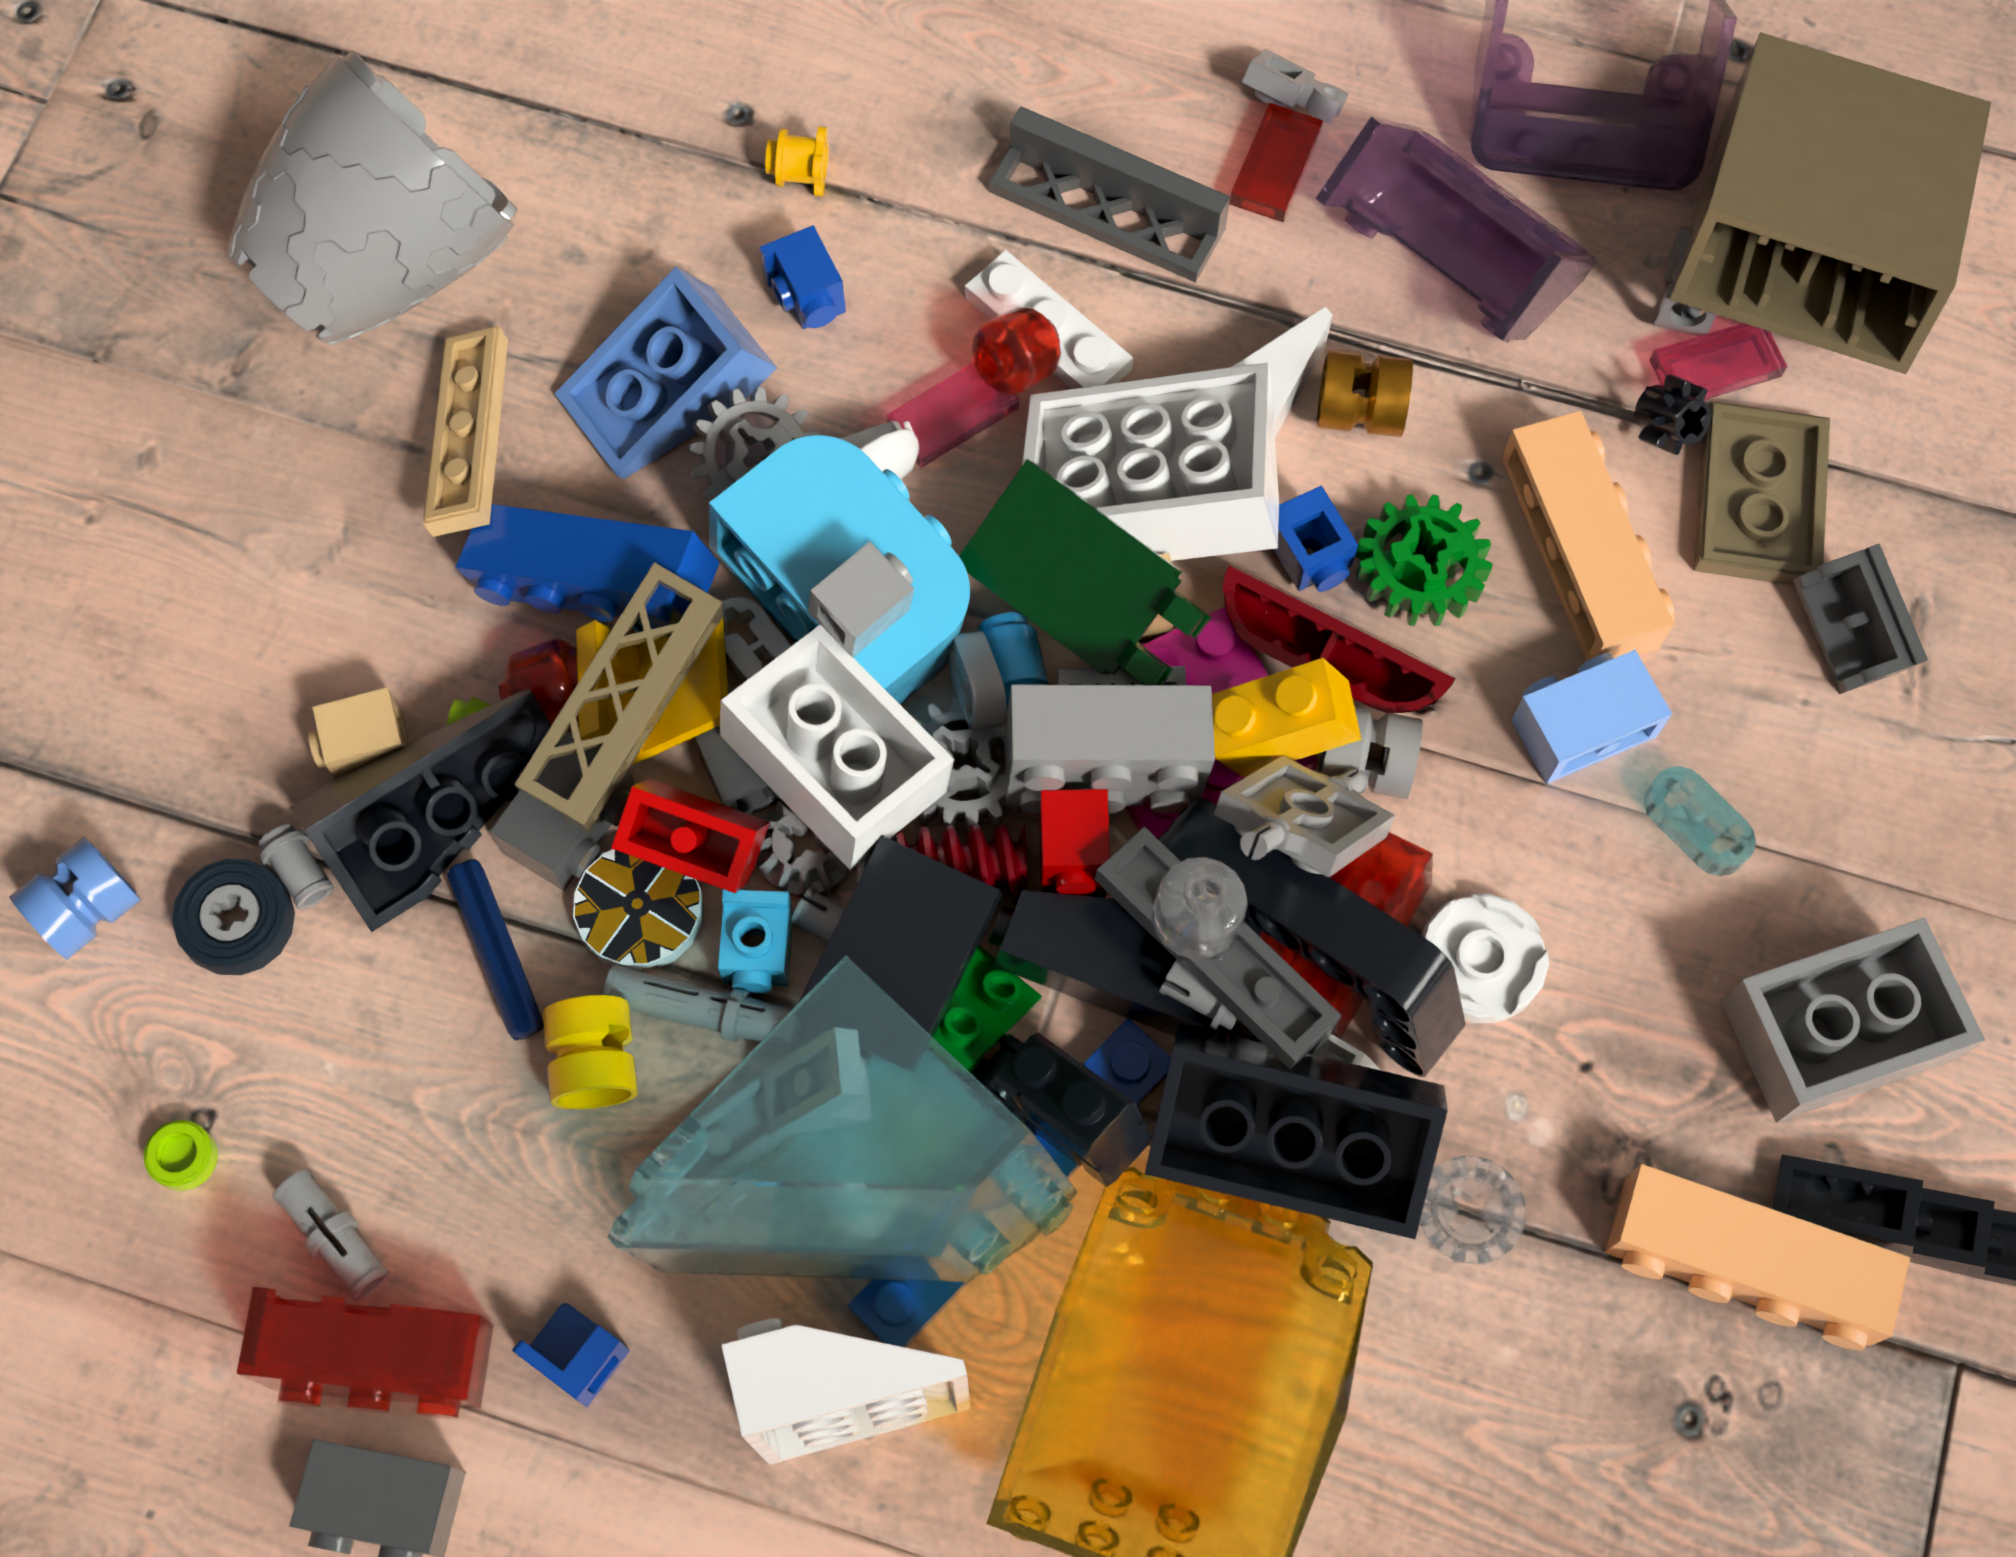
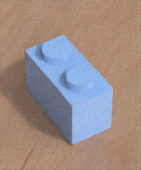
[1511,650,1672,784]

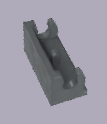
[1793,543,1928,694]

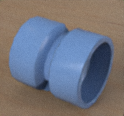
[9,837,142,960]

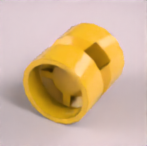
[543,995,638,1110]

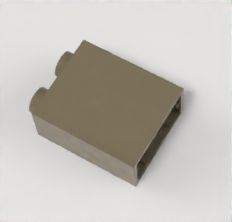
[1669,32,1991,375]

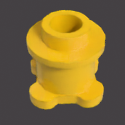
[765,126,829,197]

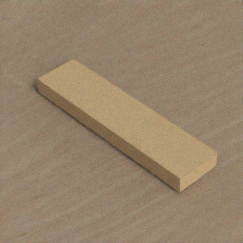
[423,326,508,537]

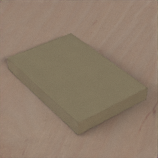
[1694,401,1830,585]

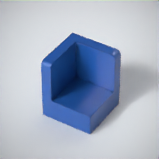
[512,1303,630,1407]

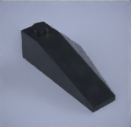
[289,688,552,932]

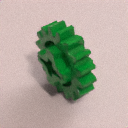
[1355,494,1493,626]

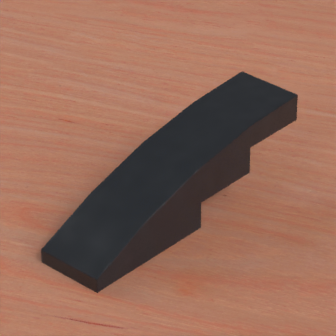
[1772,1154,2016,1287]

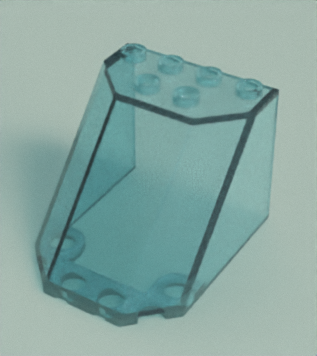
[607,955,1078,1282]

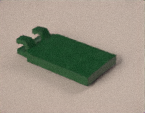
[959,459,1212,685]

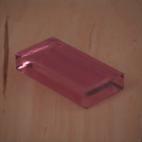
[1649,323,1788,401]
[886,355,1019,469]

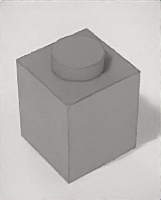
[808,541,914,657]

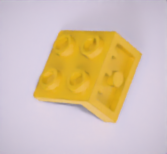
[576,618,728,766]

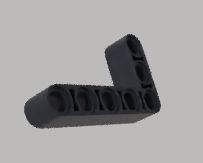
[1158,796,1466,1077]

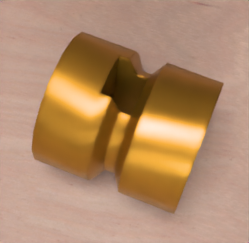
[1316,349,1413,437]

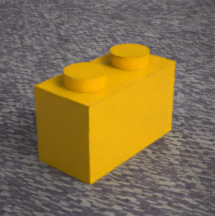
[1212,658,1362,777]

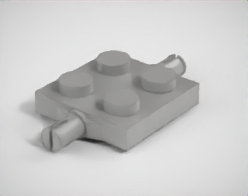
[1214,755,1395,878]

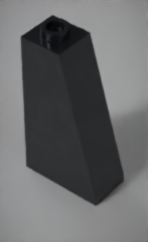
[988,890,1262,1037]

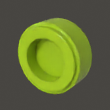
[143,1120,218,1191]

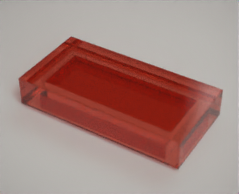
[1229,103,1323,222]

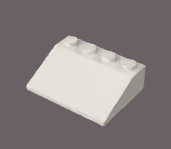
[1022,362,1279,561]
[721,1318,971,1465]

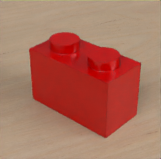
[611,778,770,894]
[1039,789,1110,898]

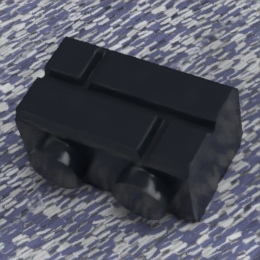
[992,1032,1152,1187]

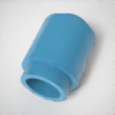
[978,612,1049,710]

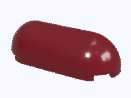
[1222,565,1456,713]

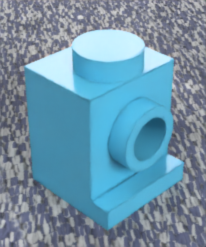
[718,889,794,994]

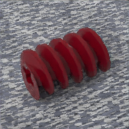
[895,823,1027,905]

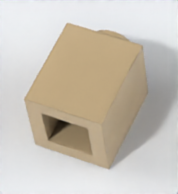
[308,687,410,779]

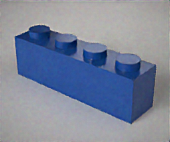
[455,504,720,629]

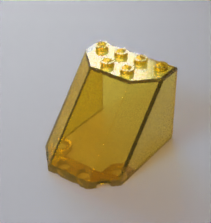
[986,1167,1373,1557]

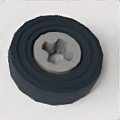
[172,859,295,975]

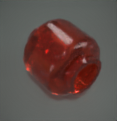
[971,306,1061,395]
[498,638,579,725]

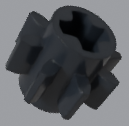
[1634,374,1712,455]

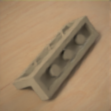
[515,562,723,834]

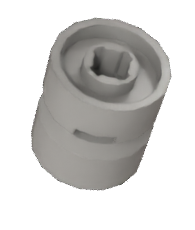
[1319,706,1423,799]

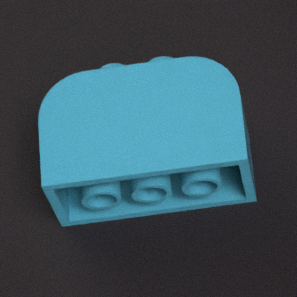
[709,435,970,705]

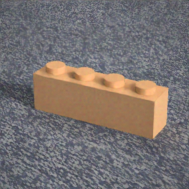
[1501,411,1675,662]
[1604,1164,1911,1351]

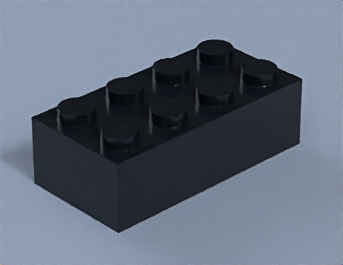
[1145,1023,1448,1239]

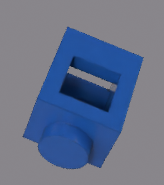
[759,225,846,330]
[1273,485,1358,592]

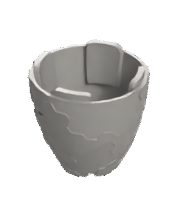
[226,51,517,345]

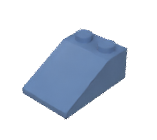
[554,267,777,479]

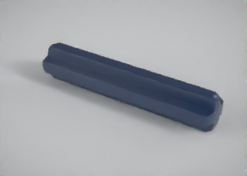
[447,859,544,1040]

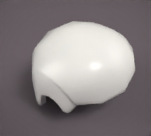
[841,421,919,480]

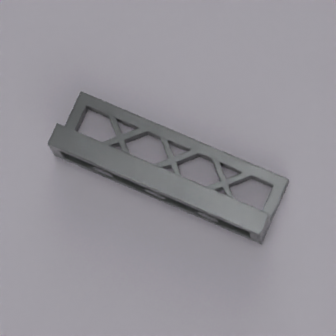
[989,106,1230,283]
[1094,827,1342,1069]

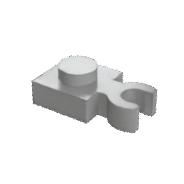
[1242,49,1348,124]

